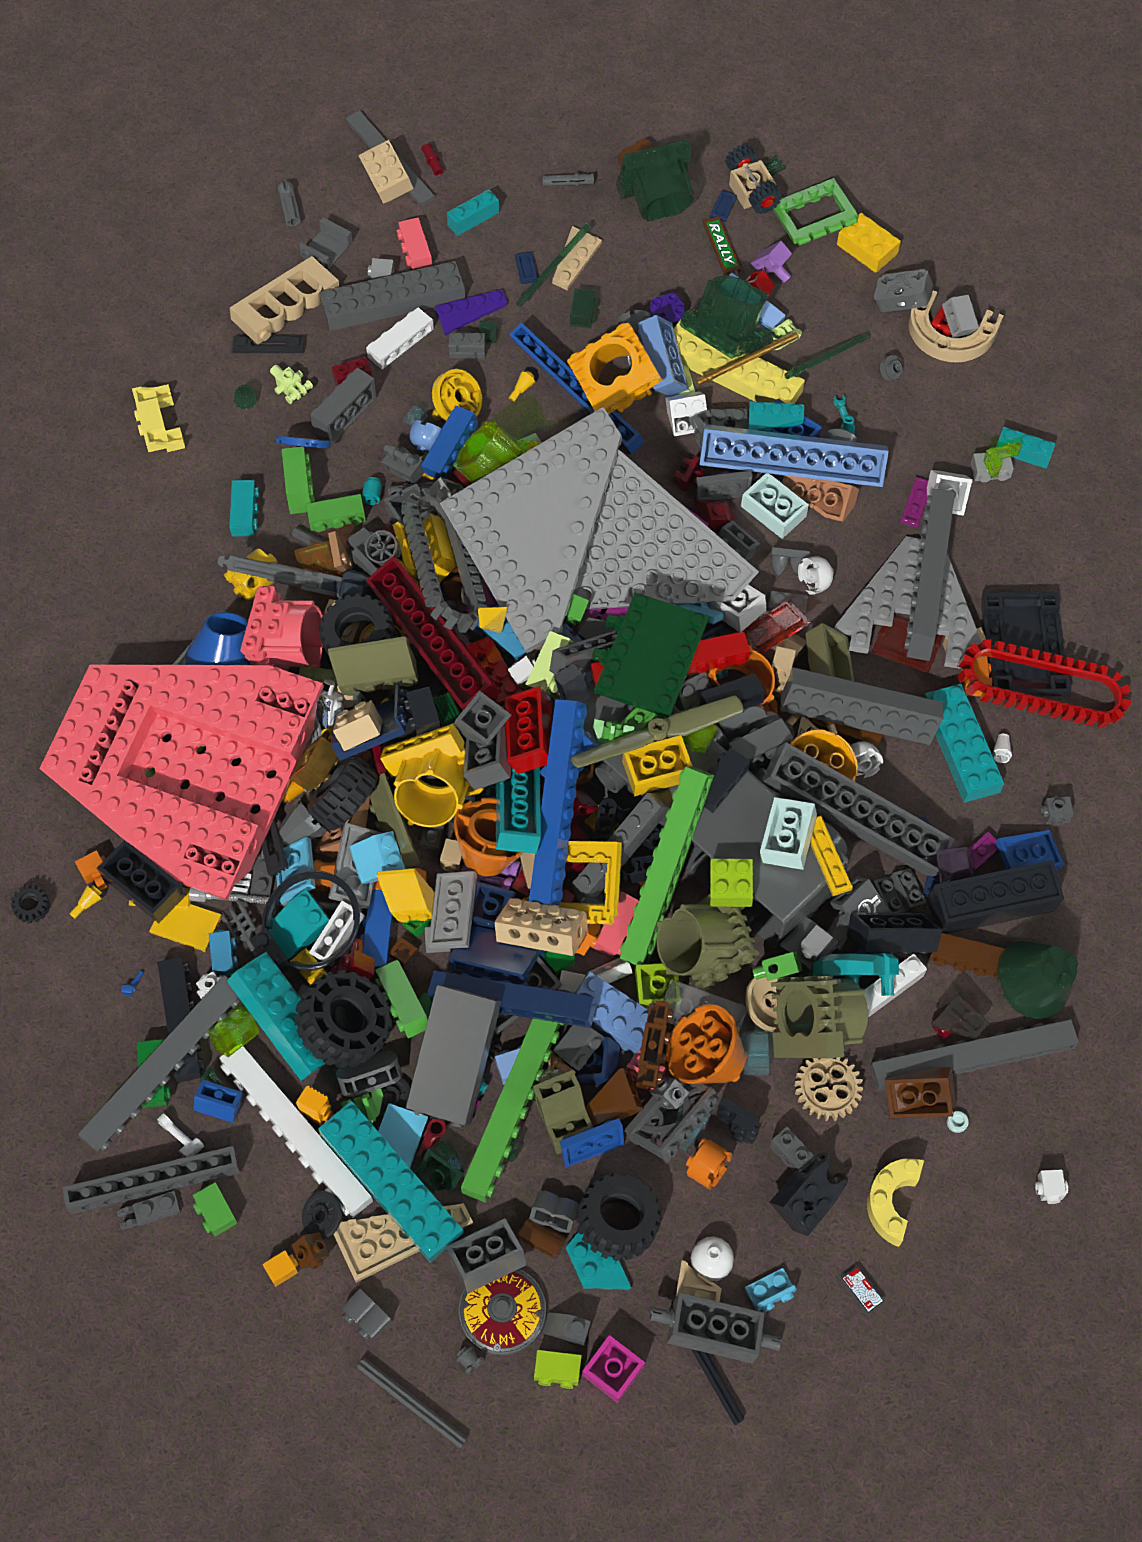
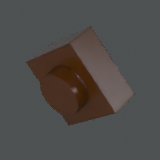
[389,937,418,966]

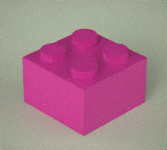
[582,1335,645,1403]

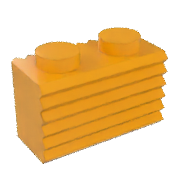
[296,1086,333,1126]

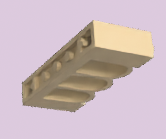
[230,256,339,344]

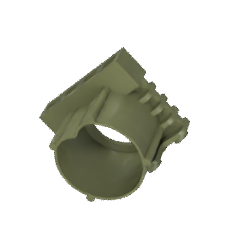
[657,895,760,990]
[771,975,868,1059]

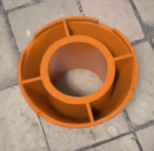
[453,798,524,876]

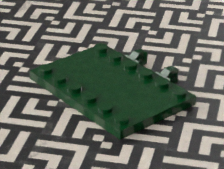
[592,592,709,718]

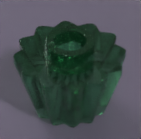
[233,385,258,410]

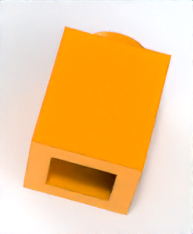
[262,1251,299,1287]

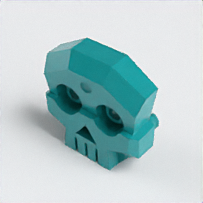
[813,954,899,996]

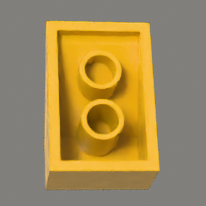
[377,868,435,923]

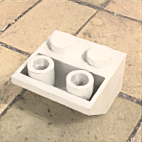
[665,391,709,436]

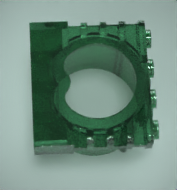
[616,140,694,222]
[680,276,775,359]

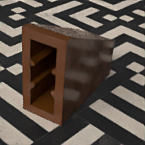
[585,1068,644,1128]

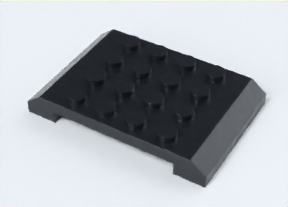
[981,592,1071,696]

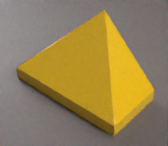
[478,607,508,633]

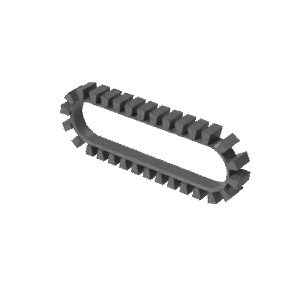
[401,488,487,633]

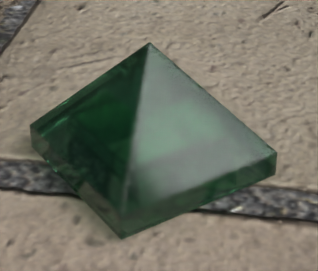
[199,1067,222,1085]

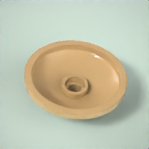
[745,970,791,1032]

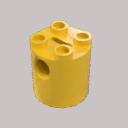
[224,549,279,601]

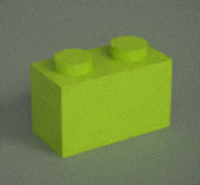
[534,1350,581,1389]

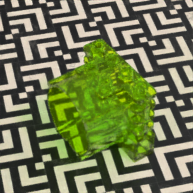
[453,421,541,483]

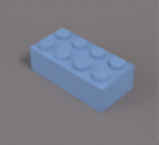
[638,315,689,397]
[574,972,649,1055]

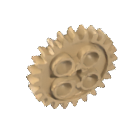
[794,1057,863,1121]

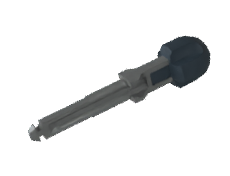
[218,554,377,600]

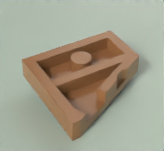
[328,531,354,574]

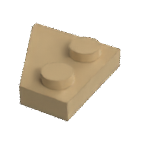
[676,1261,722,1302]

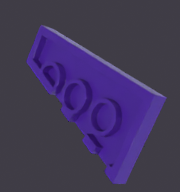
[435,289,507,336]

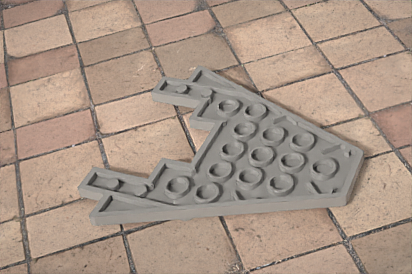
[834,536,983,669]

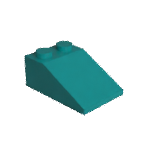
[269,889,331,961]

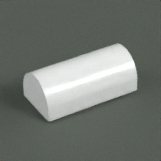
[586,958,632,984]

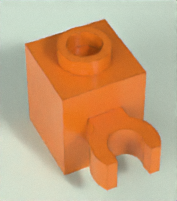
[75,850,107,891]

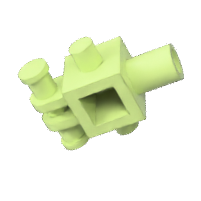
[270,365,313,404]

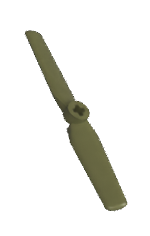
[571,696,744,768]

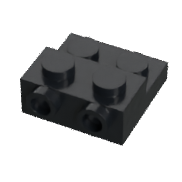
[716,1096,760,1144]

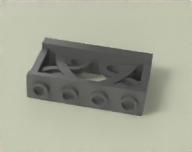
[624,1074,719,1163]

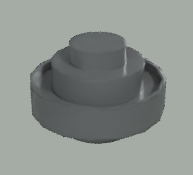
[880,355,903,382]

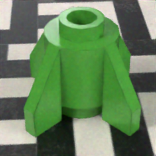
[593,719,635,745]
[341,1088,383,1123]

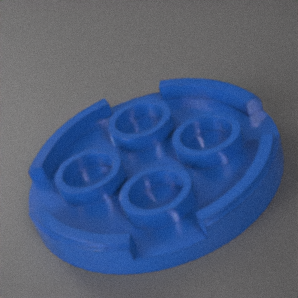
[276,435,331,449]

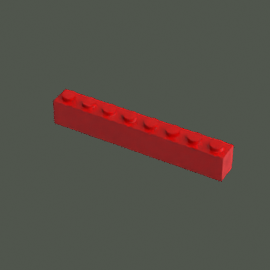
[590,631,751,688]

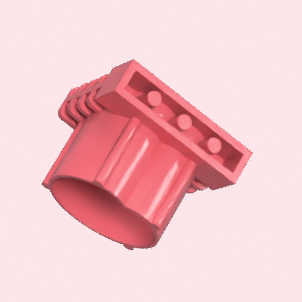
[240,586,324,671]

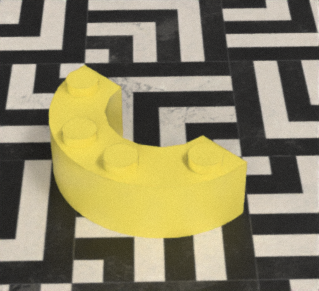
[867,1159,924,1247]

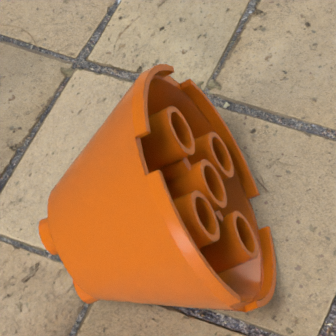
[666,1004,748,1084]

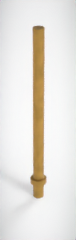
[695,332,799,386]

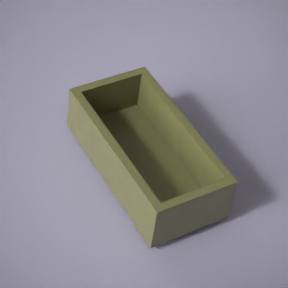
[805,623,854,682]

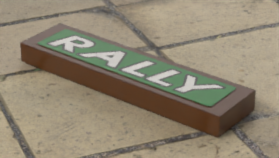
[703,216,741,276]

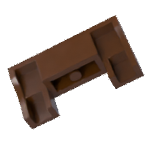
[636,1000,673,1089]

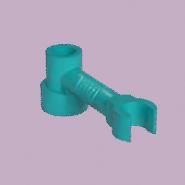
[834,395,855,434]

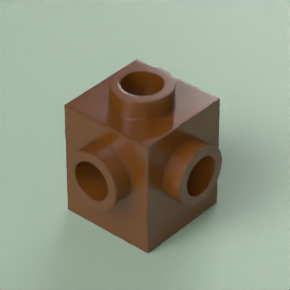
[291,1232,330,1269]

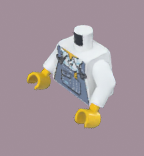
[316,679,344,741]

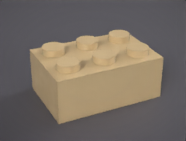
[359,140,414,203]

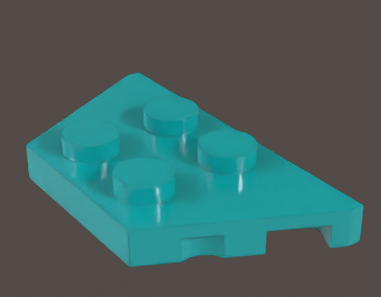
[566,1232,631,1290]

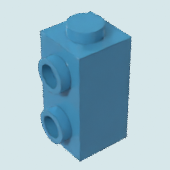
[209,930,238,977]

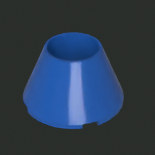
[185,612,251,665]

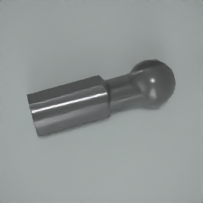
[278,180,301,226]

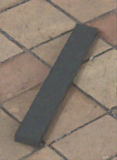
[346,111,435,207]

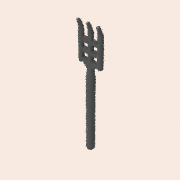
[221,899,258,957]

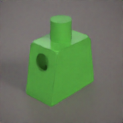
[752,951,803,981]

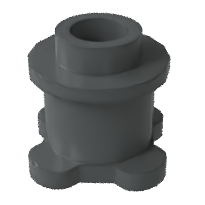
[456,1346,485,1376]

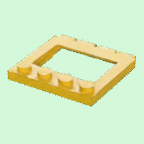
[546,841,622,925]

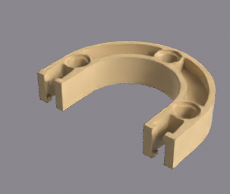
[909,290,1004,362]

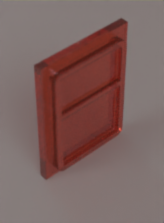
[742,600,811,654]
[872,616,944,673]

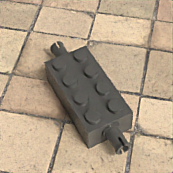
[649,1293,781,1364]

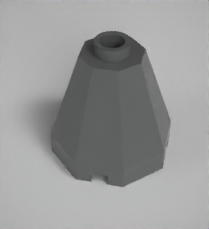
[278,798,328,847]

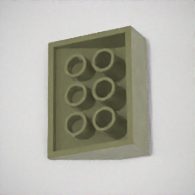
[328,636,419,696]
[369,773,420,869]

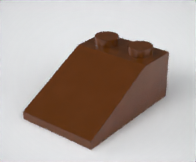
[885,1067,957,1118]

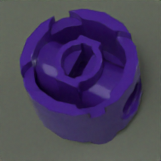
[649,293,685,329]

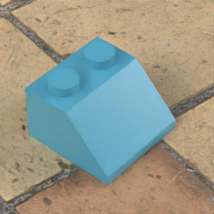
[349,831,405,885]

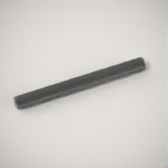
[357,1358,467,1448]

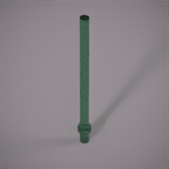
[516,223,591,307]
[784,332,870,379]

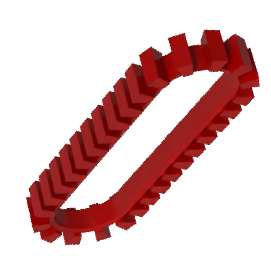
[957,639,1131,728]

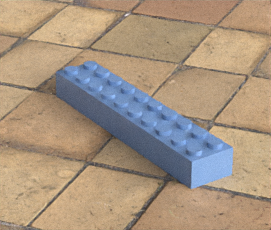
[700,424,889,487]

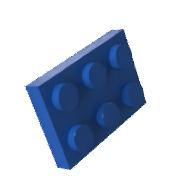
[995,830,1064,869]
[559,1118,624,1168]

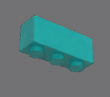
[447,190,499,236]
[995,427,1056,469]
[230,480,259,536]

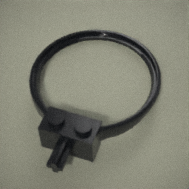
[243,870,360,974]

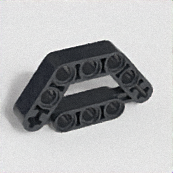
[593,798,661,883]

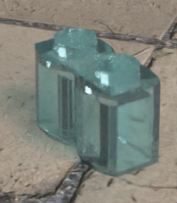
[740,1031,769,1075]

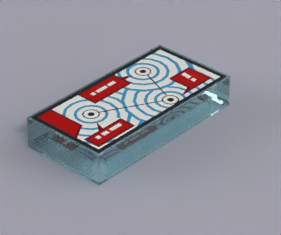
[840,1266,885,1315]

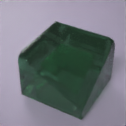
[479,321,497,343]

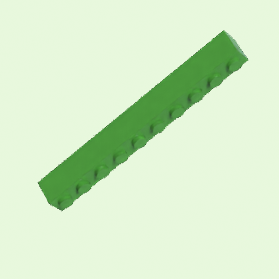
[620,766,714,965]
[461,1019,564,1202]

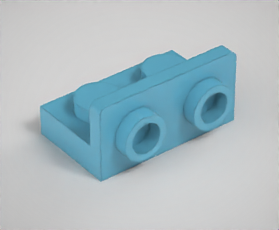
[744,1268,797,1313]

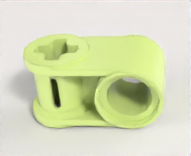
[768,319,802,350]

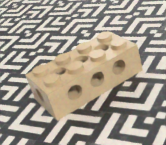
[495,898,588,956]

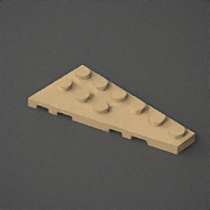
[334,1203,473,1283]

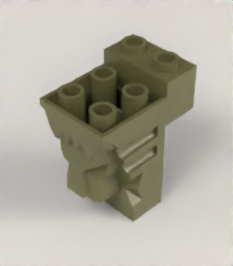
[533,1068,593,1154]

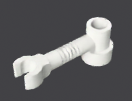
[157,1114,204,1158]

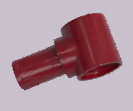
[415,1119,446,1160]

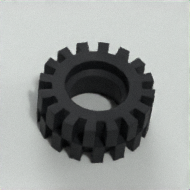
[10,884,50,923]

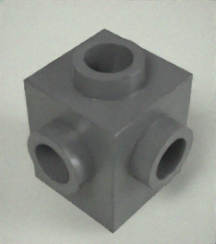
[1041,796,1074,826]
[651,1077,689,1109]

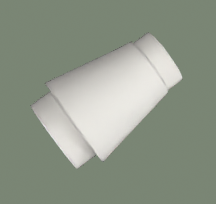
[992,733,1012,763]

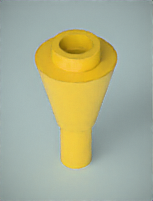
[509,371,536,402]
[69,885,102,919]

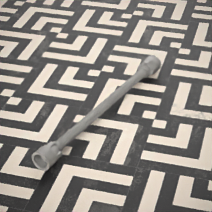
[189,887,363,912]

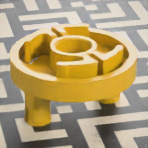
[432,369,482,421]

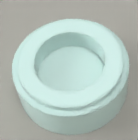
[947,1111,969,1133]

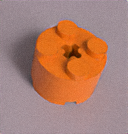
[686,1138,732,1190]

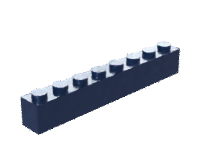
[427,970,597,1028]

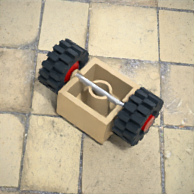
[725,144,782,214]

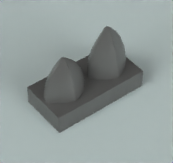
[771,547,810,575]

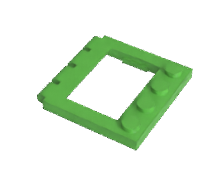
[772,178,858,246]

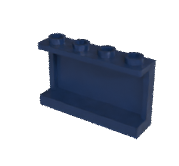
[449,925,546,985]

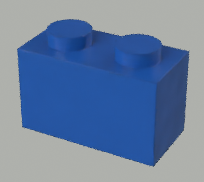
[193,1080,242,1123]

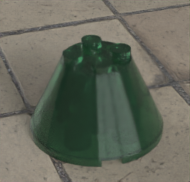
[997,938,1078,1019]

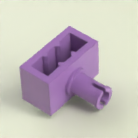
[751,241,792,283]

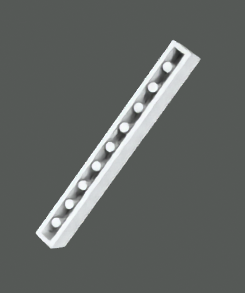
[220,1042,373,1218]

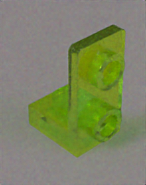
[983,442,1022,478]

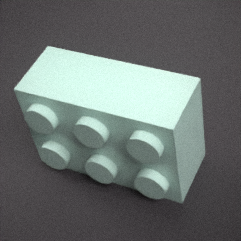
[741,473,809,539]
[760,797,817,870]

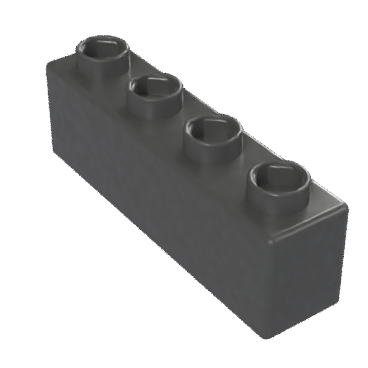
[552,680,849,950]

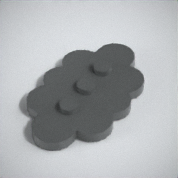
[719,704,795,766]

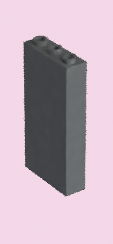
[406,985,502,1128]

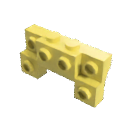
[132,384,185,452]

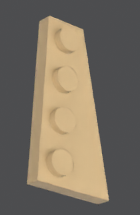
[552,226,602,290]

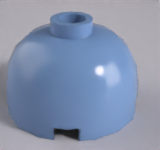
[409,420,442,454]

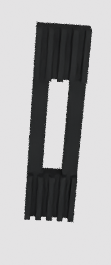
[232,336,304,353]
[254,809,289,877]

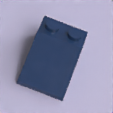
[553,1037,620,1086]

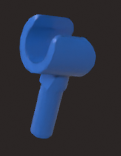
[121,971,144,997]

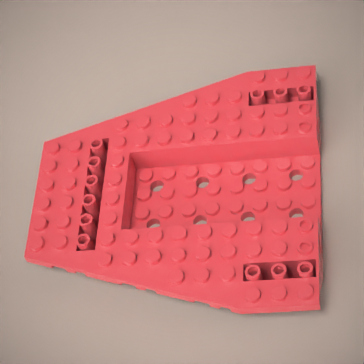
[39,665,324,901]

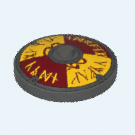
[459,1269,546,1355]

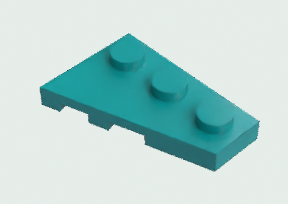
[748,401,804,432]

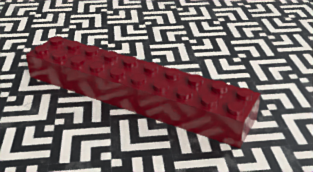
[366,555,502,710]

